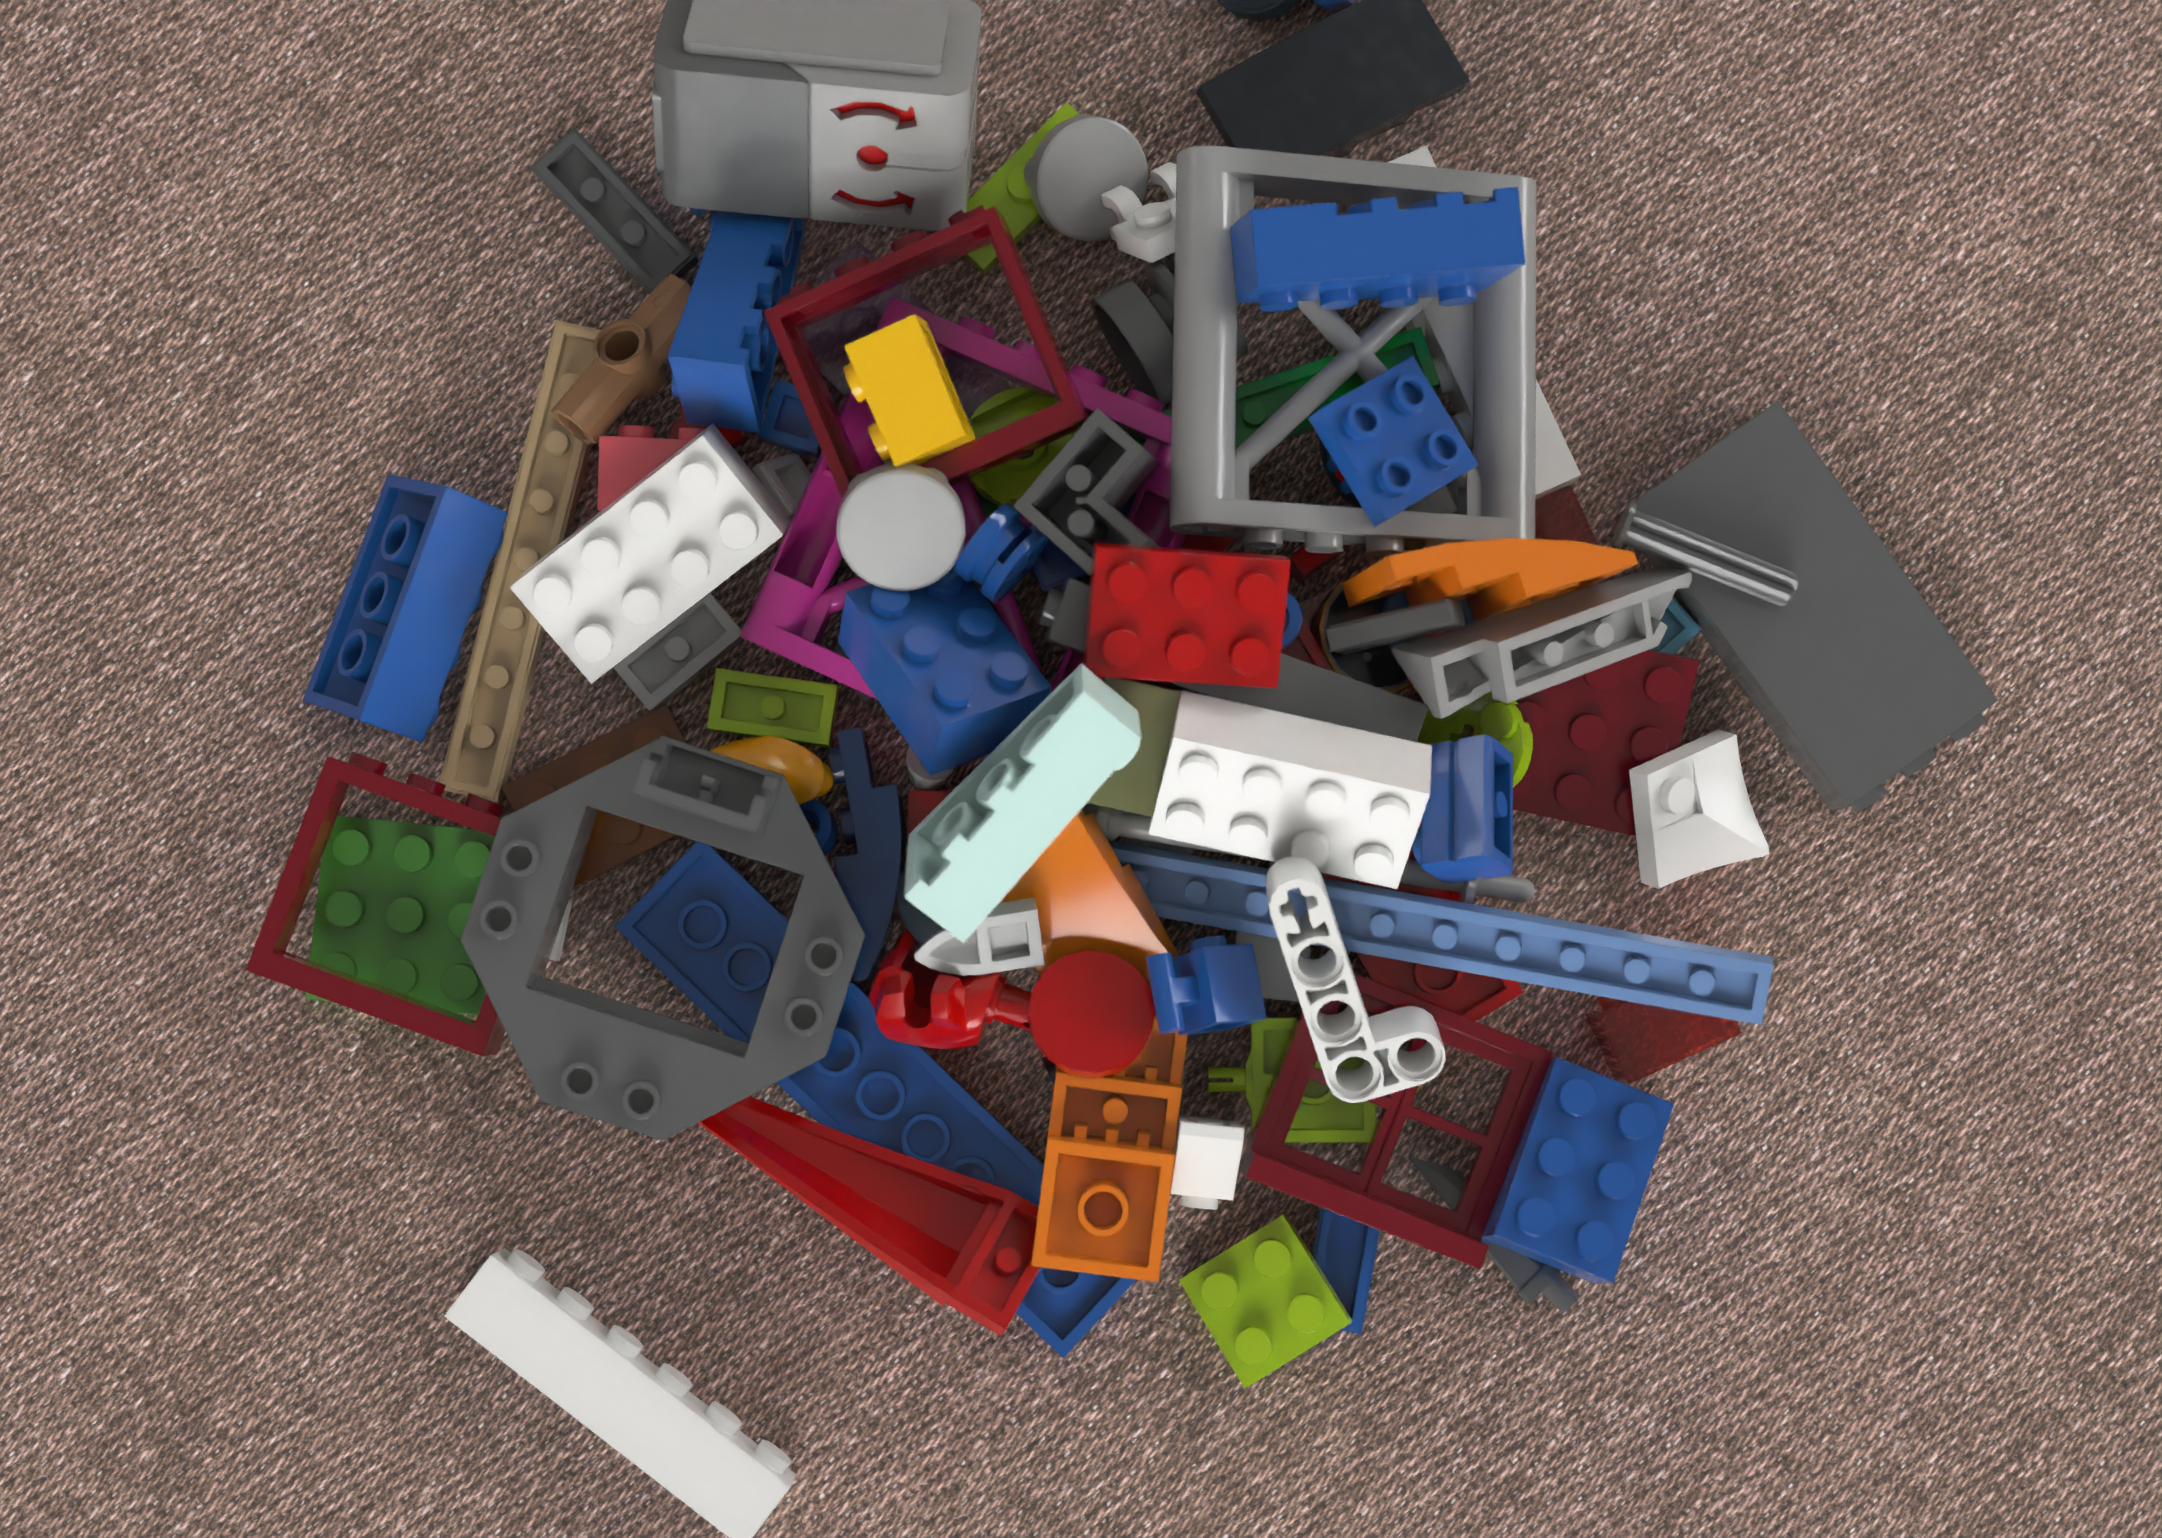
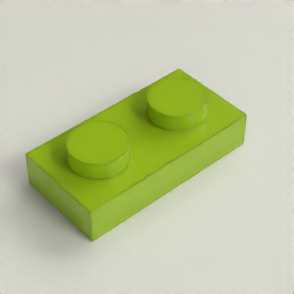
[707,668,840,748]

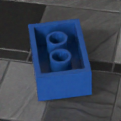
[838,565,1051,776]
[1481,1057,1674,1284]

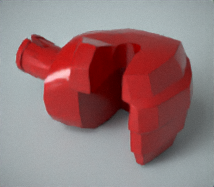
[869,930,1032,1049]

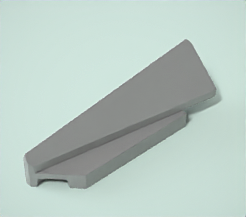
[1392,566,1692,718]

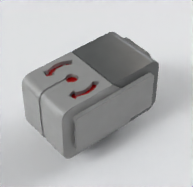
[652,0,982,231]

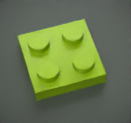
[1179,1213,1352,1389]

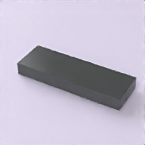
[530,127,699,295]

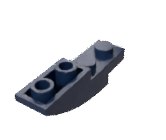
[829,727,905,981]

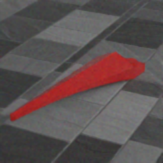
[698,1096,1040,1336]

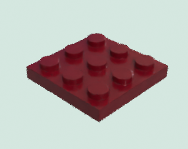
[1513,649,1700,836]

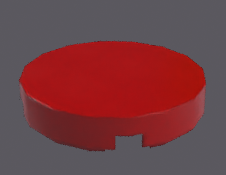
[1028,950,1155,1079]

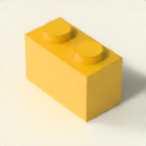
[843,314,976,467]

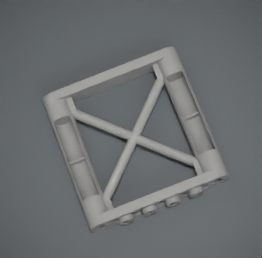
[1170,145,1537,557]

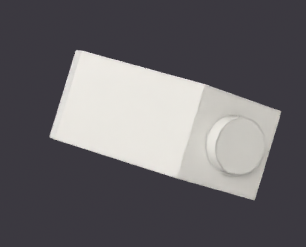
[1170,1115,1245,1210]

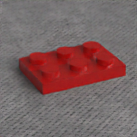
[1083,543,1291,688]

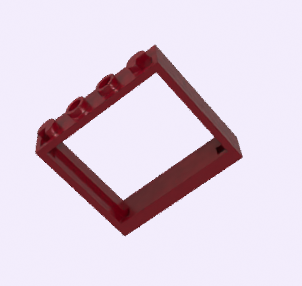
[763,205,1089,499]
[246,751,506,1056]

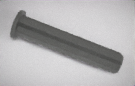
[1611,500,1799,606]

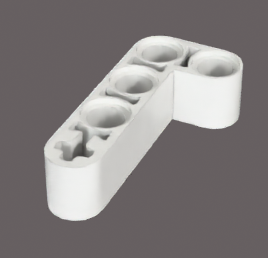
[1265,856,1446,1103]

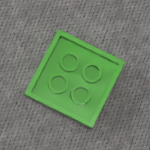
[305,816,495,1015]

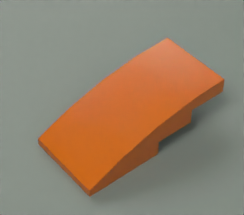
[1341,538,1638,621]
[999,808,1179,993]
[1031,1015,1188,1282]

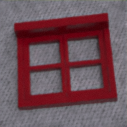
[1238,973,1554,1269]

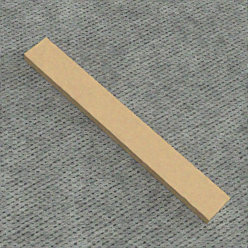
[439,320,601,804]

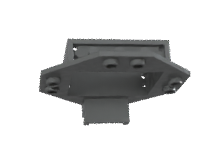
[461,736,866,1140]

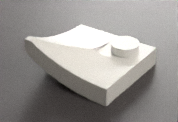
[1629,729,1769,889]

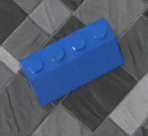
[302,474,508,743]

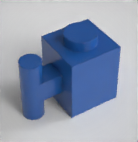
[1146,936,1267,1035]

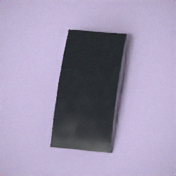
[1196,0,1470,158]

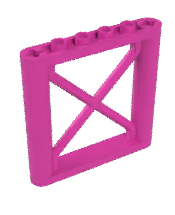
[740,298,1187,699]

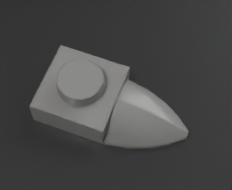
[914,898,1044,975]

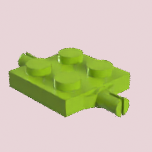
[1207,1017,1420,1143]

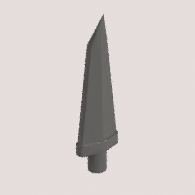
[1408,1157,1580,1313]

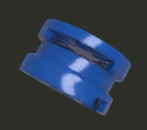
[954,503,1048,604]

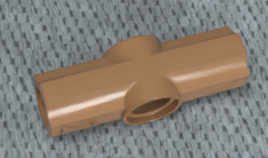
[551,274,691,446]

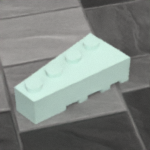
[904,663,1141,943]

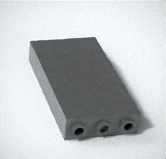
[1617,401,1998,812]

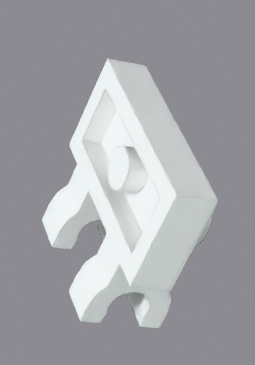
[1101,162,1176,263]

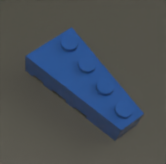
[1230,187,1526,312]
[668,210,807,433]

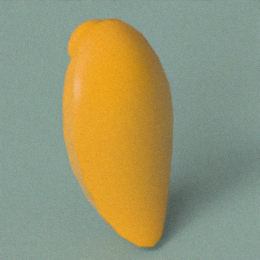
[710,736,834,806]

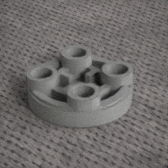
[1024,114,1148,241]
[836,464,965,591]

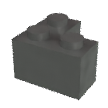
[1013,408,1161,576]

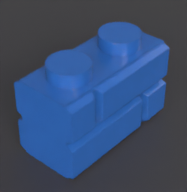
[1412,735,1513,884]

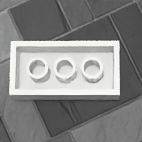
[509,423,791,684]
[1149,690,1432,889]

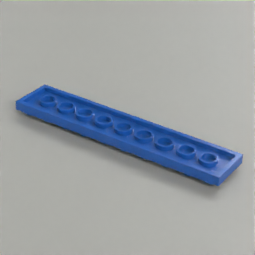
[615,841,1137,1358]

